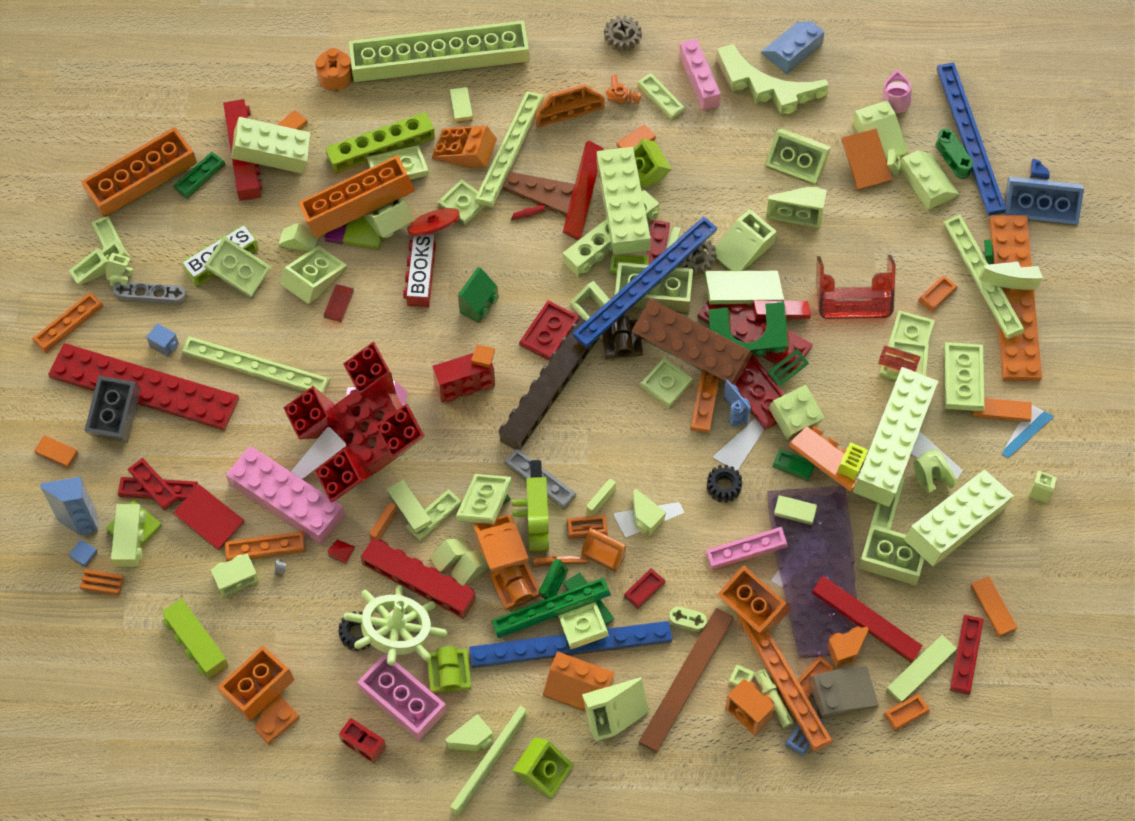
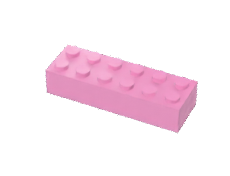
[226,446,345,545]

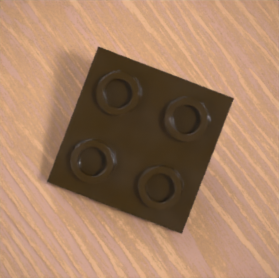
[602,315,643,359]

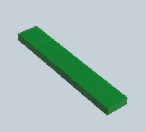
[491,577,611,638]

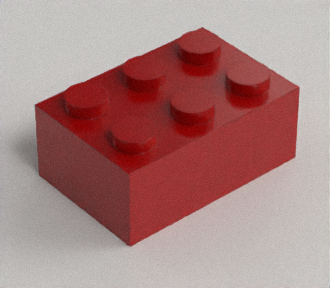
[432,353,495,403]

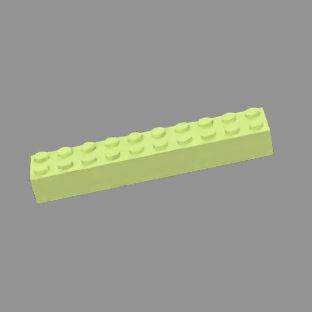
[349,21,529,82]

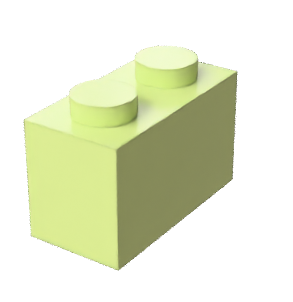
[210,553,259,597]

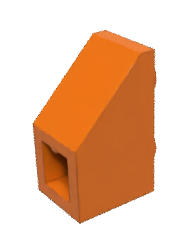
[827,627,868,667]

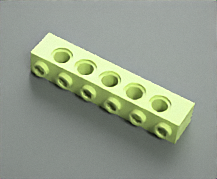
[563,190,659,276]

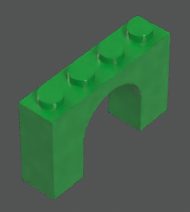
[709,302,790,356]

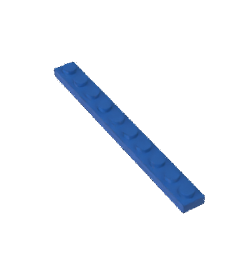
[936,62,1006,216]
[573,216,717,348]
[469,621,672,668]

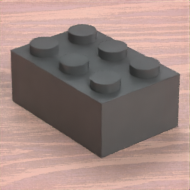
[84,375,141,443]

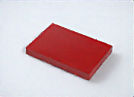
[519,300,580,361]
[173,484,244,550]

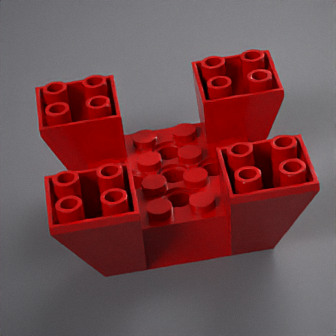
[283,341,425,503]

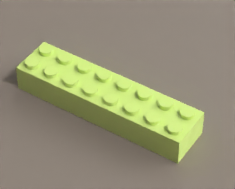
[853,367,938,507]

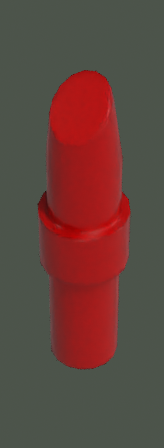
[511,205,545,220]

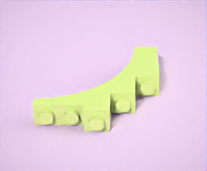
[716,44,828,115]

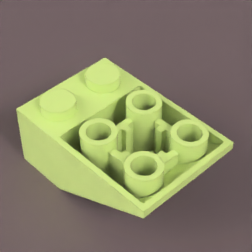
[715,209,777,271]
[582,677,649,741]

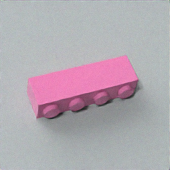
[679,38,720,111]

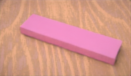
[706,527,788,570]

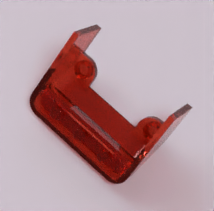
[816,255,896,319]

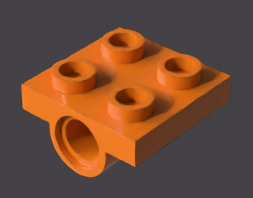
[489,561,541,611]

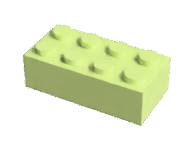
[231,117,310,174]
[615,262,693,312]

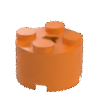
[315,48,353,91]

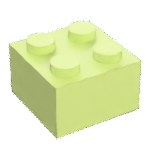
[768,385,825,440]

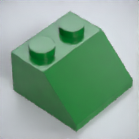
[458,267,499,323]

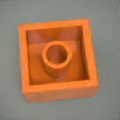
[725,678,775,736]

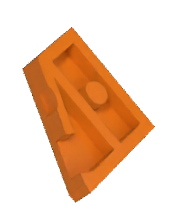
[254,694,300,745]

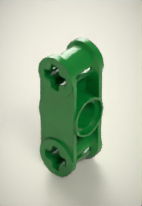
[936,128,973,179]

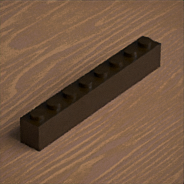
[499,318,600,451]

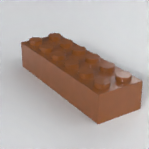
[632,298,752,385]

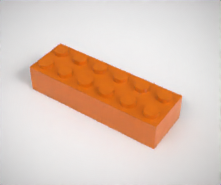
[81,127,197,217]
[298,155,415,238]

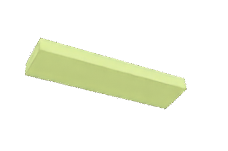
[886,635,957,703]

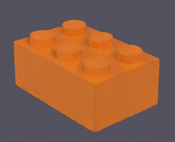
[217,645,295,722]

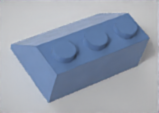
[761,21,825,74]

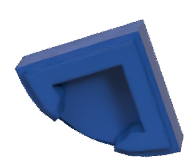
[1030,159,1050,179]

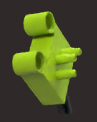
[512,460,549,552]

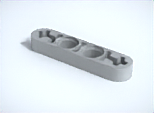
[113,282,187,305]

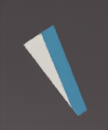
[1002,405,1054,458]

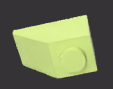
[632,489,666,536]
[445,714,494,752]

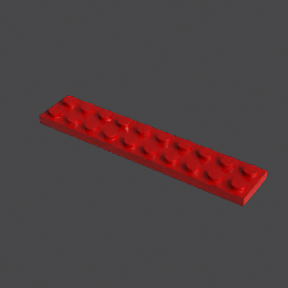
[48,343,239,431]

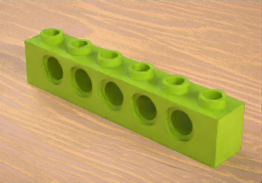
[325,112,435,174]

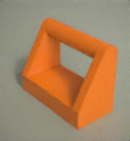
[581,528,626,572]

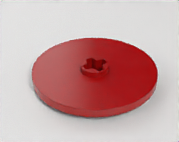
[407,208,460,236]

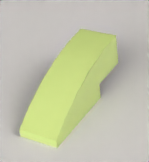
[69,239,131,285]
[978,262,1043,290]
[870,476,905,530]

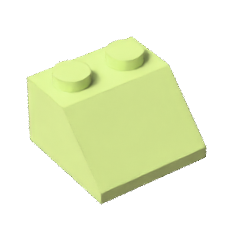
[364,199,415,238]

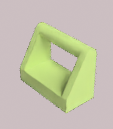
[570,281,610,321]

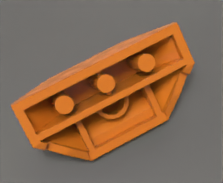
[536,84,605,128]

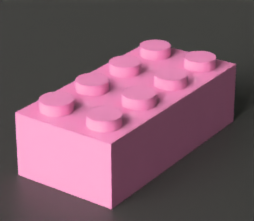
[357,653,447,741]

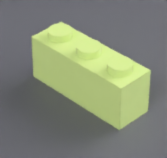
[111,504,146,567]

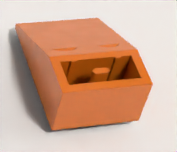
[432,126,497,169]
[473,514,529,571]

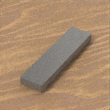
[504,449,576,510]

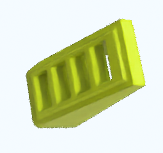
[837,442,868,480]

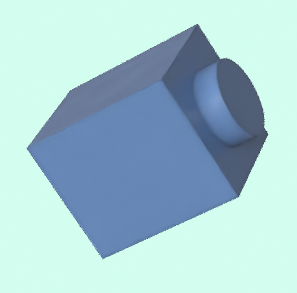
[146,323,179,357]

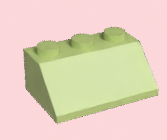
[765,128,831,184]
[900,151,959,210]

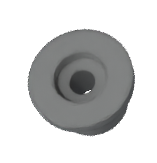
[274,559,286,575]

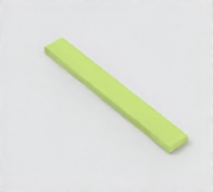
[475,91,544,207]
[944,214,1025,340]
[181,336,330,394]

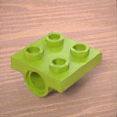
[427,646,471,694]

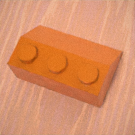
[717,565,792,634]
[543,651,615,712]

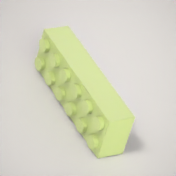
[597,147,651,255]
[904,470,1014,566]

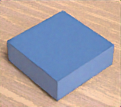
[69,540,97,567]

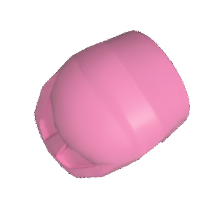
[883,70,912,114]

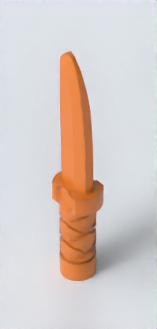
[533,555,590,566]

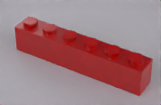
[223,99,263,201]
[361,538,476,619]

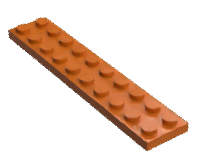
[989,215,1042,381]

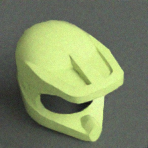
[914,449,957,493]

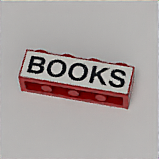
[403,234,436,307]

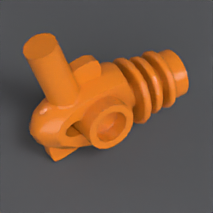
[605,74,642,104]

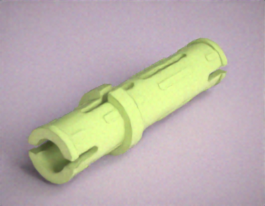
[754,669,794,729]

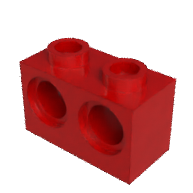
[339,718,386,763]

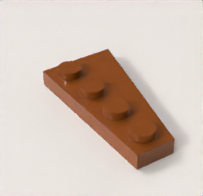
[503,172,575,217]

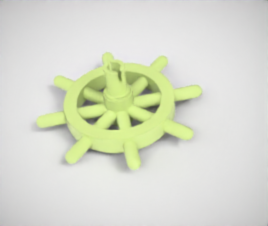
[344,585,447,666]

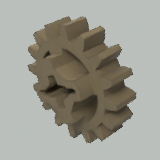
[604,15,642,51]
[680,240,717,275]

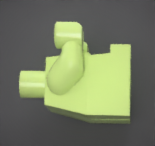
[106,253,133,287]

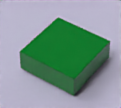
[984,239,994,265]

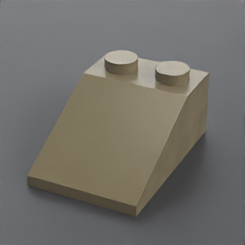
[809,666,879,719]

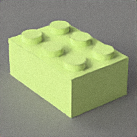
[858,525,924,586]

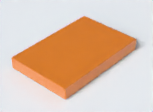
[841,128,892,190]

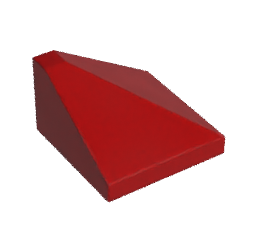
[327,539,355,564]

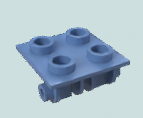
[724,380,751,426]

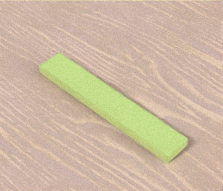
[450,706,527,816]

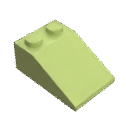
[853,100,908,161]
[766,187,827,228]
[280,245,347,304]

